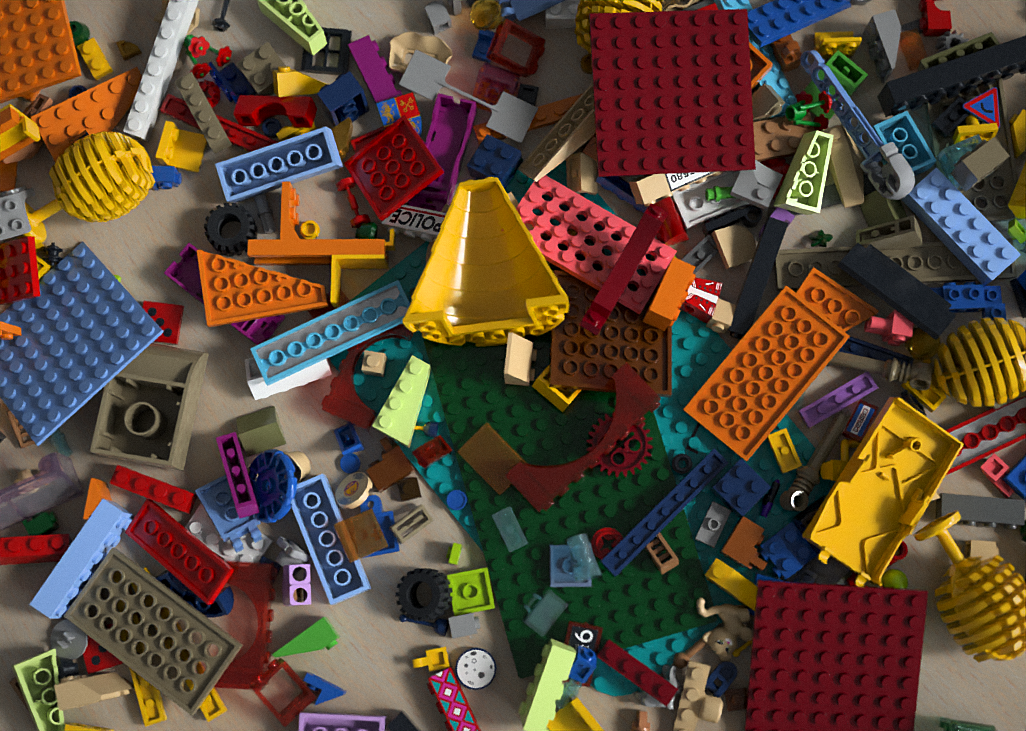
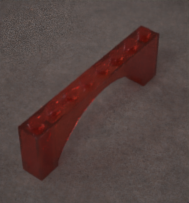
[505,362,661,512]

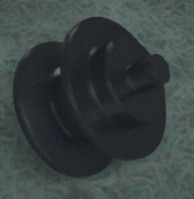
[42,242,63,266]

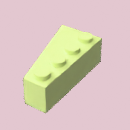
[257,0,327,56]
[773,130,834,215]
[372,355,431,448]
[518,639,576,731]
[11,648,65,731]

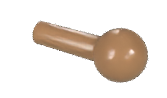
[673,638,707,669]

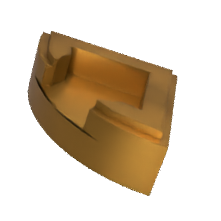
[116,40,142,61]

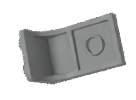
[0,186,35,241]

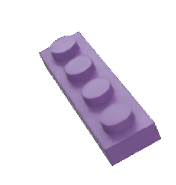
[798,372,878,429]

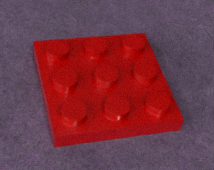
[0,236,40,305]

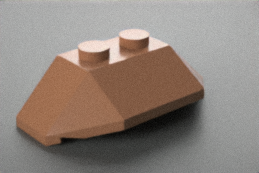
[2,94,53,163]

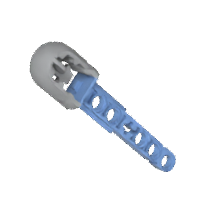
[800,50,915,200]

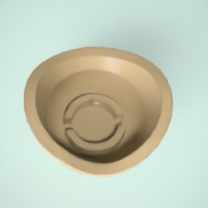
[283,451,311,484]

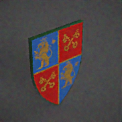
[376,92,422,137]

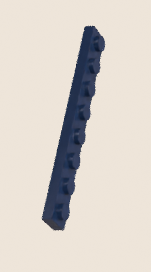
[600,448,728,577]

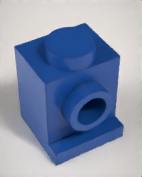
[151,166,182,191]

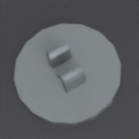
[50,619,88,660]

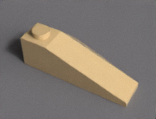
[821,125,864,208]

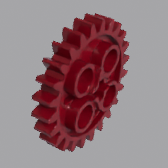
[586,411,653,478]

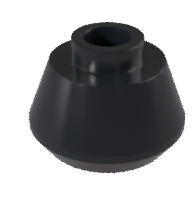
[56,657,79,684]

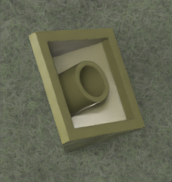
[859,190,907,227]
[236,406,287,457]

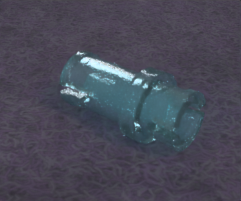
[49,428,73,459]
[555,678,582,709]

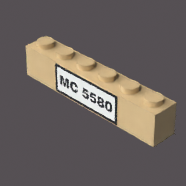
[629,171,724,206]

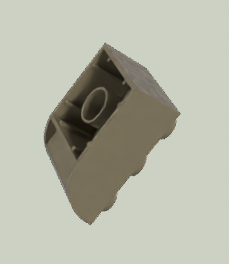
[90,343,209,471]

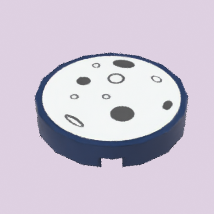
[455,648,497,690]

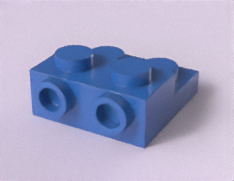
[759,522,818,580]

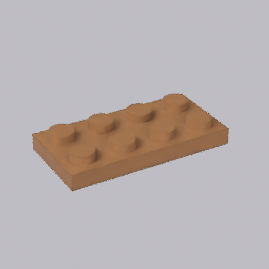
[753,113,816,162]

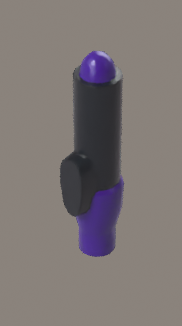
[760,479,780,518]

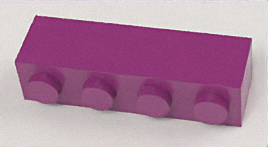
[348,35,402,106]
[216,432,260,519]

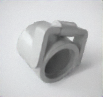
[275,536,311,576]

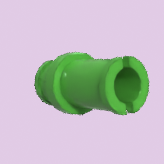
[705,186,736,202]

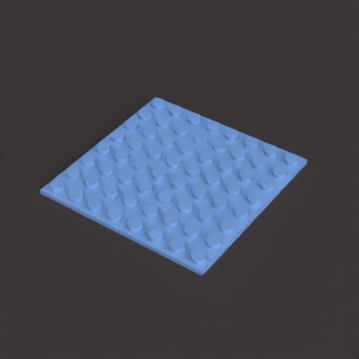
[0,241,164,446]

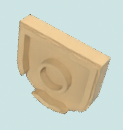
[712,225,756,269]

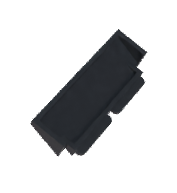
[837,243,956,340]

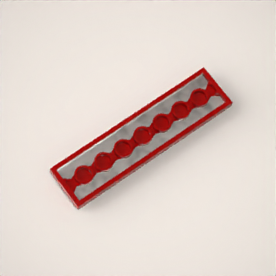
[945,395,1026,475]

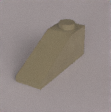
[752,84,785,122]
[855,215,923,250]

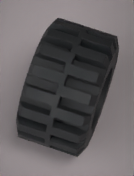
[204,203,258,257]
[396,568,453,621]

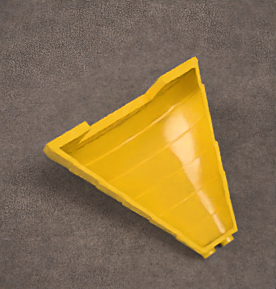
[403,177,569,347]

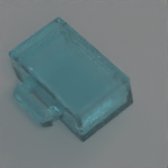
[522,589,568,637]

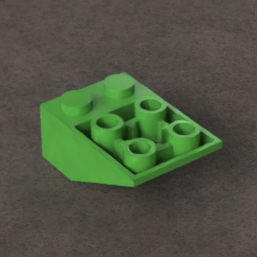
[803,50,868,120]

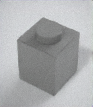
[424,0,452,35]
[448,613,481,639]

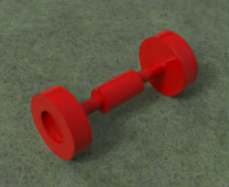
[336,177,370,228]

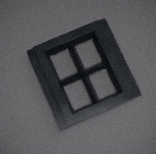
[301,27,352,75]

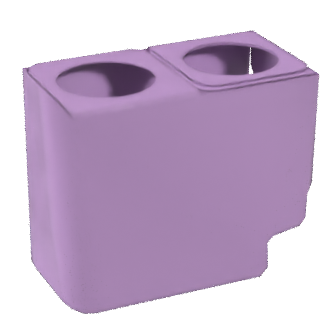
[282,564,311,606]

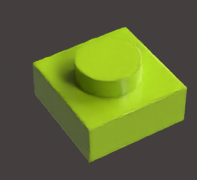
[1007,218,1026,244]
[446,543,462,566]

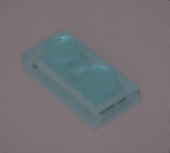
[492,506,528,553]

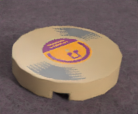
[335,472,372,509]

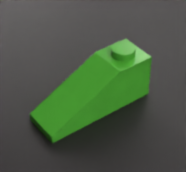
[272,617,340,658]

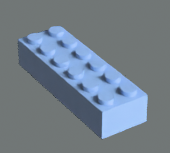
[215,127,343,203]
[902,167,1021,286]
[291,474,372,605]
[29,499,134,619]

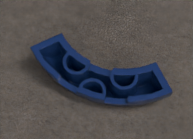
[155,570,234,618]

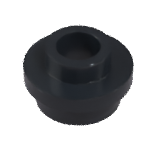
[672,454,692,474]

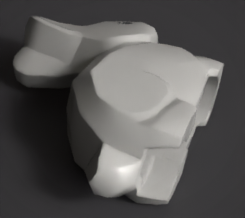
[635,664,682,709]

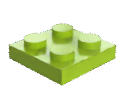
[447,567,495,616]

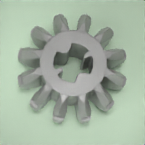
[935,30,969,54]

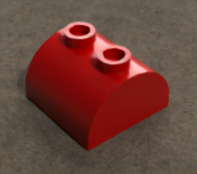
[654,196,689,246]

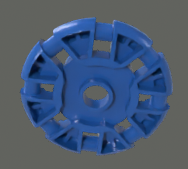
[248,449,297,523]

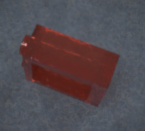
[486,18,546,78]
[249,658,317,727]

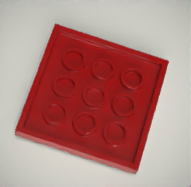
[344,115,444,221]

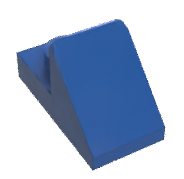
[303,672,347,705]

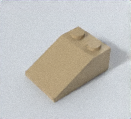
[504,332,537,386]

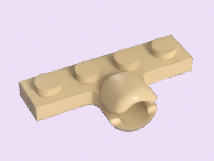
[673,660,723,731]

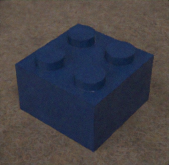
[467,134,523,189]
[710,458,771,518]

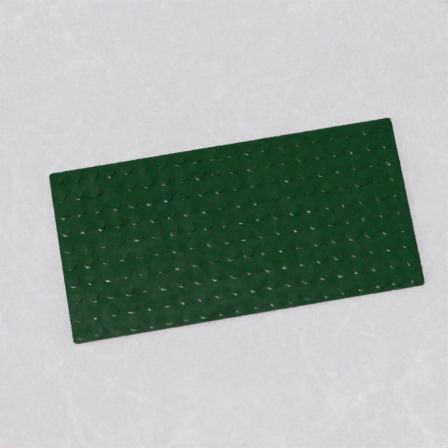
[410,239,717,679]

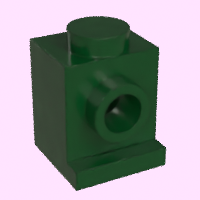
[22,511,59,536]

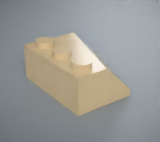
[54,672,136,711]

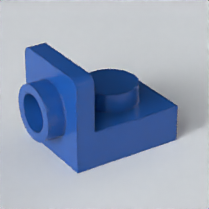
[472,30,498,63]
[568,645,597,684]

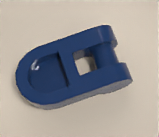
[705,661,738,698]

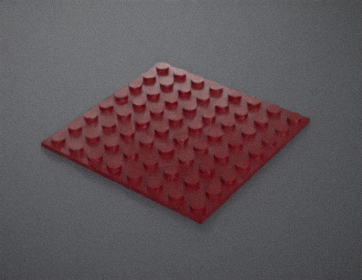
[589,9,756,177]
[744,580,929,731]

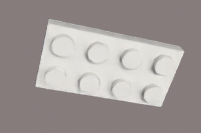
[671,171,750,230]
[185,504,274,576]

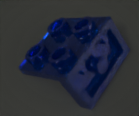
[208,62,256,104]

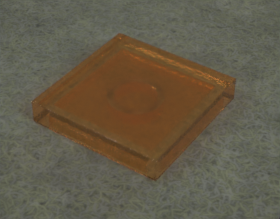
[333,508,388,563]

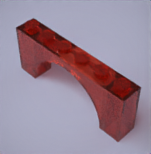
[321,323,415,432]
[213,560,277,691]

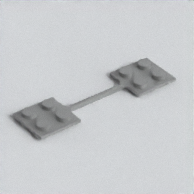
[399,50,538,143]

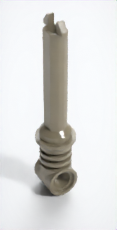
[829,351,934,391]
[780,410,851,511]

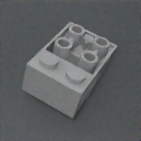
[863,9,901,84]

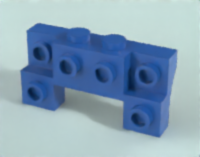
[930,282,1007,321]

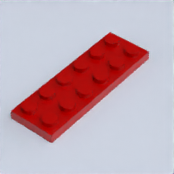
[125,499,234,605]

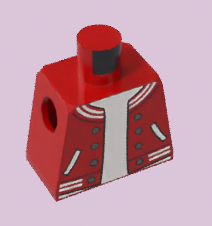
[680,277,723,323]

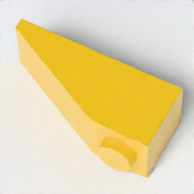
[273,66,330,97]
[705,558,757,612]

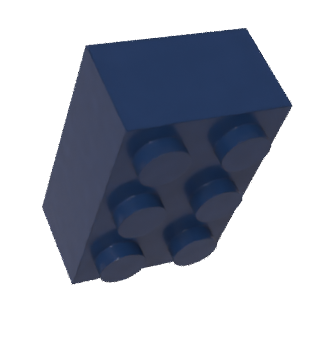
[317,71,370,127]

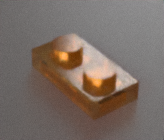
[899,28,928,71]

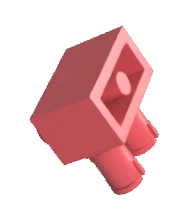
[864,310,914,346]

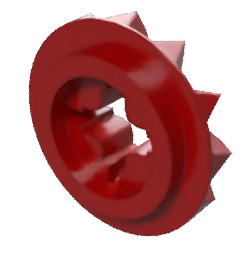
[198,79,221,108]
[591,528,623,560]

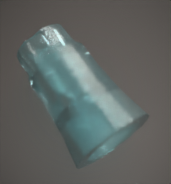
[568,534,603,583]

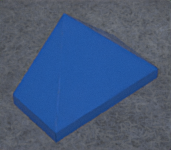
[333,422,365,455]

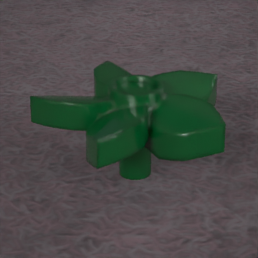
[809,230,833,247]

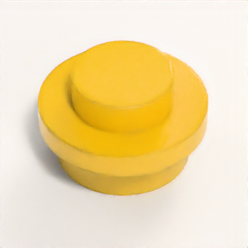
[300,220,320,239]

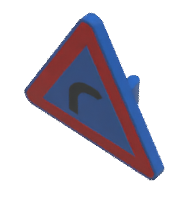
[962,87,1000,128]

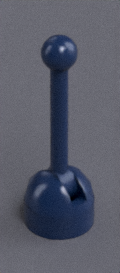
[399,614,449,636]

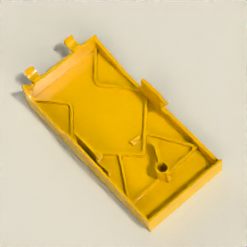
[802,397,964,586]

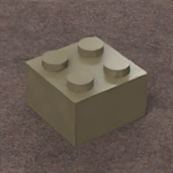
[236,42,286,96]
[950,137,1010,192]

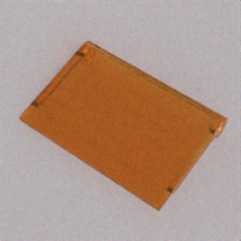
[457,423,530,495]

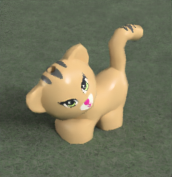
[696,598,752,662]

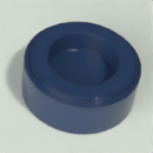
[262,118,282,138]

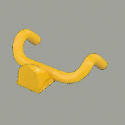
[820,439,863,481]

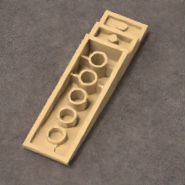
[517,83,596,182]

